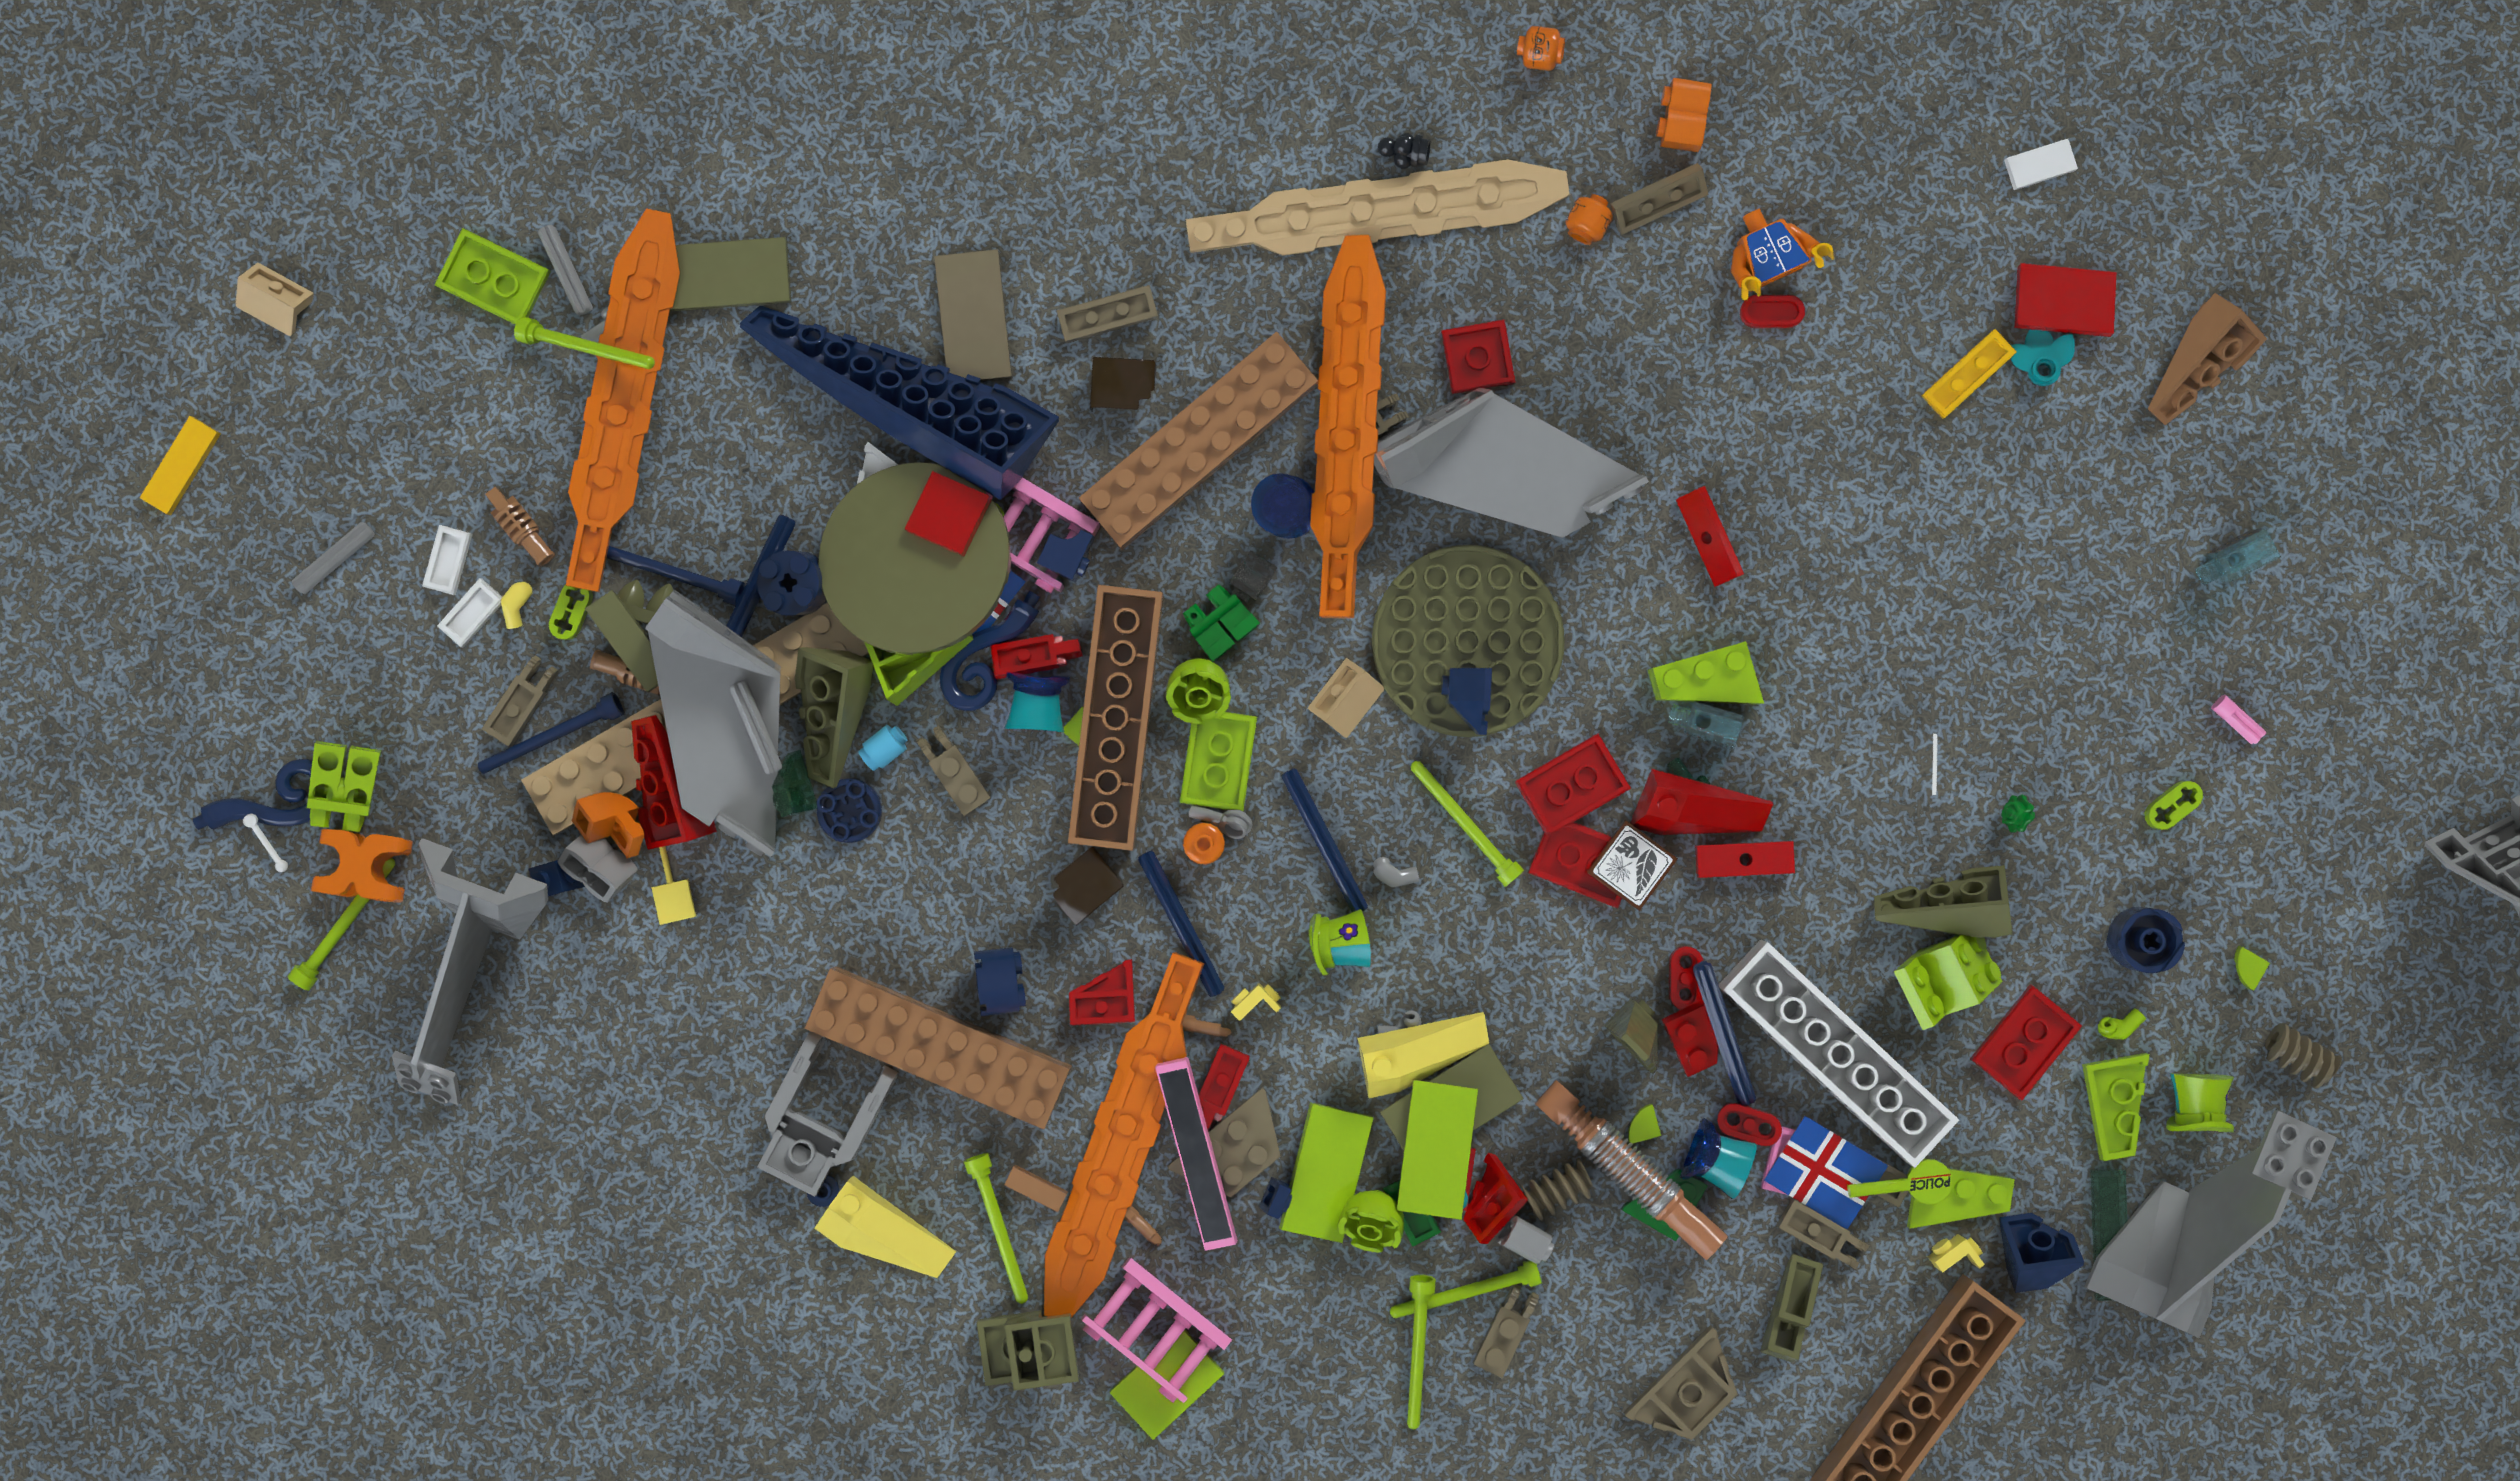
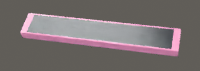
[1155,1057,1238,1251]

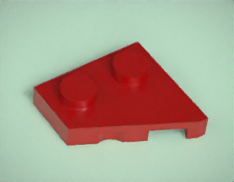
[1069,959,1135,1026]
[1661,1000,1719,1077]
[1463,1153,1528,1244]

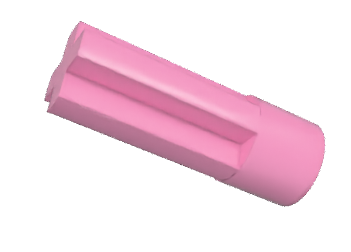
[2211,695,2266,745]

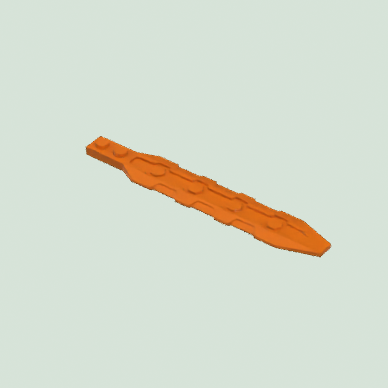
[566,208,680,593]
[1310,235,1386,618]
[1044,952,1204,1318]

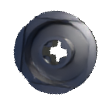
[757,550,826,616]
[2106,907,2185,973]
[974,947,1026,1016]

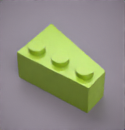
[865,634,973,706]
[1647,641,1764,705]

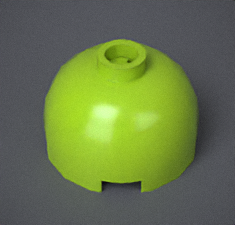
[1166,658,1231,724]
[1338,1190,1405,1253]

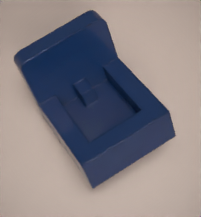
[528,860,585,897]

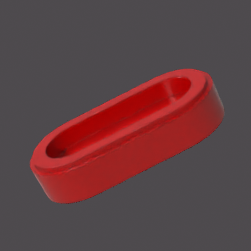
[1740,295,1805,328]

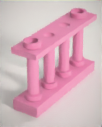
[986,478,1100,593]
[1081,1257,1232,1403]

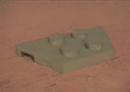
[1167,1087,1281,1197]
[1623,1325,1738,1440]

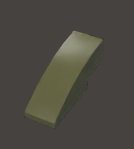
[585,590,658,692]
[1760,1254,1823,1362]

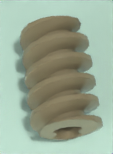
[2265,1022,2342,1089]
[1520,1158,1593,1221]

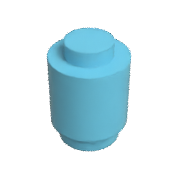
[858,724,908,771]

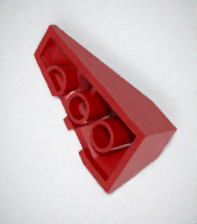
[631,715,717,850]
[1630,769,1773,835]

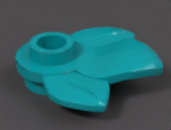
[2010,329,2075,386]

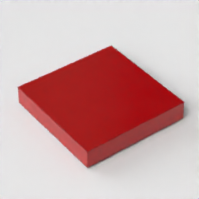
[1441,319,1516,395]
[904,471,992,557]

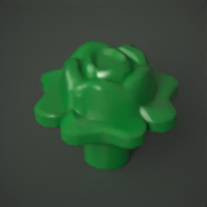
[2001,795,2035,833]

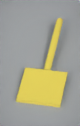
[651,846,697,925]

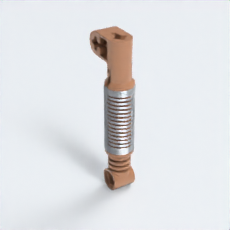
[1535,1080,1728,1260]

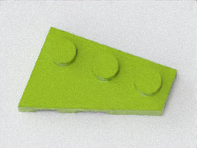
[2082,1053,2150,1161]
[1907,1168,2015,1229]

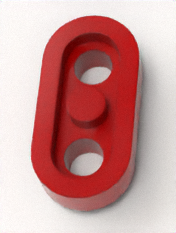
[1668,946,1703,1010]
[1717,1103,1782,1146]

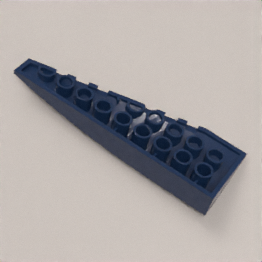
[740,305,1059,500]

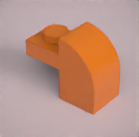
[571,792,644,859]

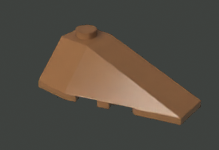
[2148,293,2267,425]

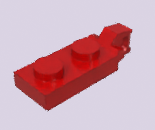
[990,634,1083,679]
[1199,1043,1250,1129]

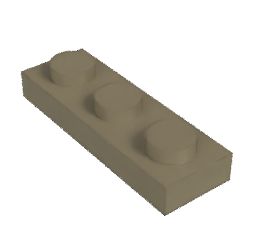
[1610,163,1709,235]
[1057,285,1158,343]

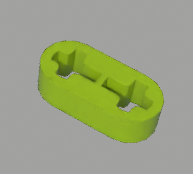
[549,585,593,640]
[2144,781,2203,830]

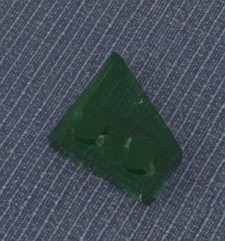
[772,750,817,817]

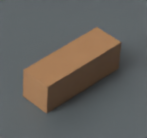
[1004,1165,1068,1212]

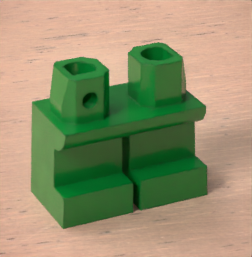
[1183,585,1260,663]

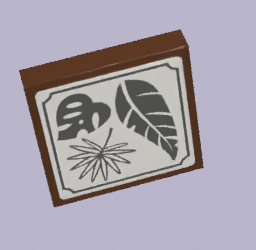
[1586,820,1678,911]

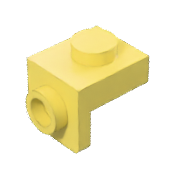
[1231,983,1281,1021]
[1927,1234,1985,1273]

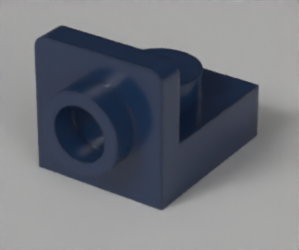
[1259,1177,1292,1219]

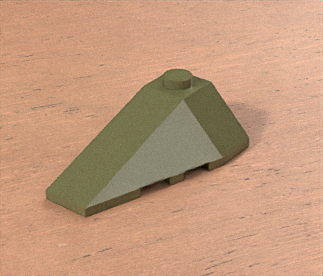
[795,647,873,788]
[1874,865,2013,938]
[1604,998,1658,1074]

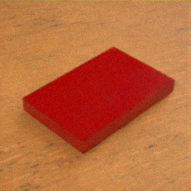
[2014,263,2117,337]
[1515,734,1631,837]
[1527,822,1622,909]
[1970,985,2082,1101]

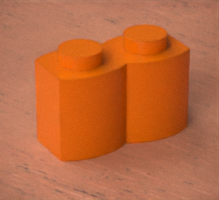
[1656,78,1712,153]

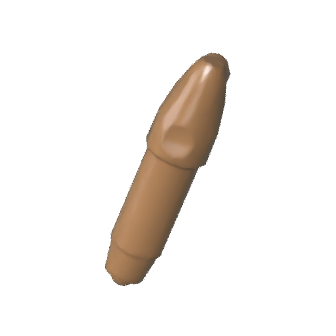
[1182,1015,1231,1037]
[1124,1206,1162,1245]

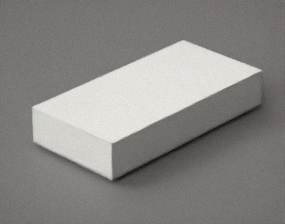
[2004,139,2078,190]
[422,525,473,595]
[437,578,502,648]

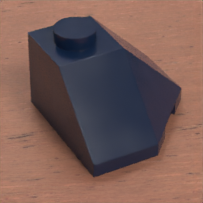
[1441,668,1492,735]
[1999,1213,2084,1293]

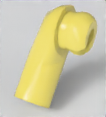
[501,582,532,629]

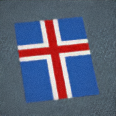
[1764,1116,1889,1229]

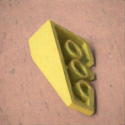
[1357,1012,1489,1098]
[815,1176,957,1278]

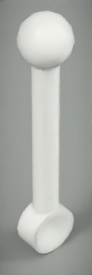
[243,813,288,872]

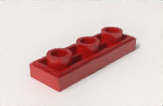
[1675,486,1744,587]
[1695,841,1795,878]

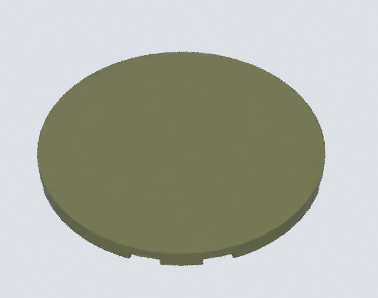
[819,463,1011,655]
[1372,545,1565,737]

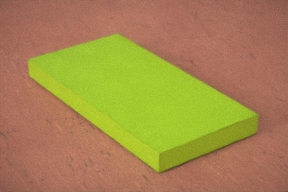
[1397,1080,1478,1220]
[1279,1102,1373,1243]

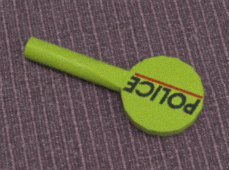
[1847,1159,1953,1205]

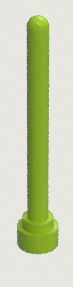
[514,317,655,369]
[1411,761,1524,887]
[287,858,395,991]
[963,1153,1028,1304]
[1390,1260,1542,1318]
[1407,1275,1436,1429]

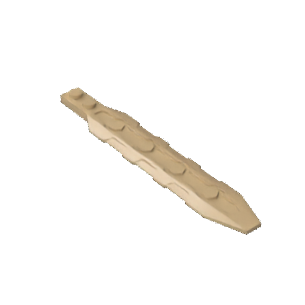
[1186,159,1570,256]

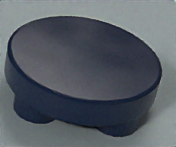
[817,779,882,843]

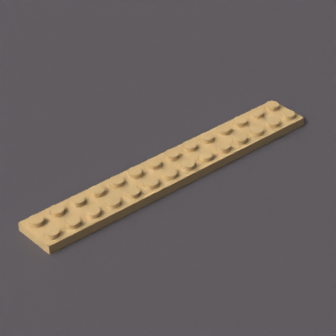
[521,602,869,835]

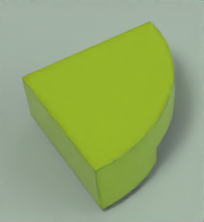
[2234,946,2270,991]
[1628,1104,1661,1144]

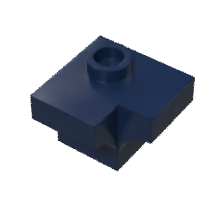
[1037,530,1095,583]

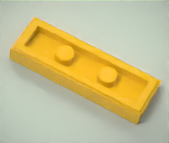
[1921,329,2017,419]
[140,416,221,515]

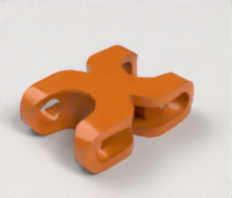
[311,829,413,903]

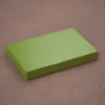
[435,228,551,325]
[1180,712,1257,811]
[1109,1330,1224,1440]

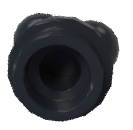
[1378,133,1431,169]

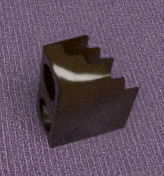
[1090,357,1157,412]
[1053,846,1123,926]

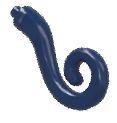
[940,591,1040,711]
[193,759,313,830]

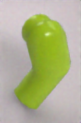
[2098,1008,2146,1040]

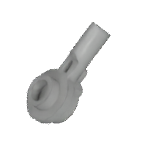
[1189,805,1253,839]

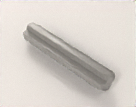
[538,225,593,316]
[292,522,375,594]
[730,681,782,774]

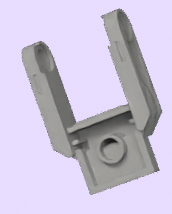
[757,1031,899,1197]

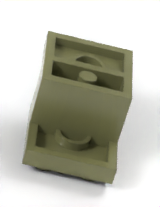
[976,1310,1080,1391]

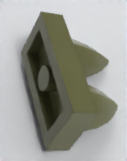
[618,580,673,624]

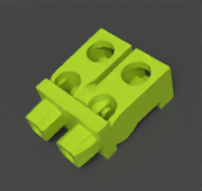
[307,741,382,832]

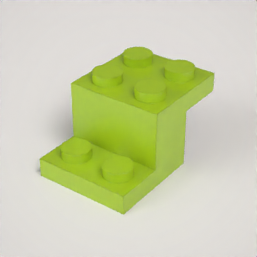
[1894,934,2003,1030]

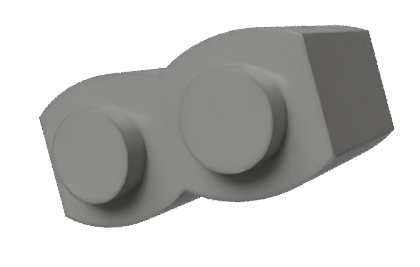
[557,835,638,903]
[1496,1216,1554,1264]

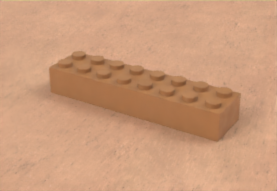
[1079,332,1318,550]
[1068,585,1164,851]
[805,966,1072,1129]
[1810,1274,2026,1481]

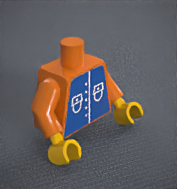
[1731,209,1834,300]

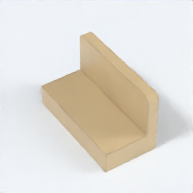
[236,263,314,336]
[1307,658,1384,738]

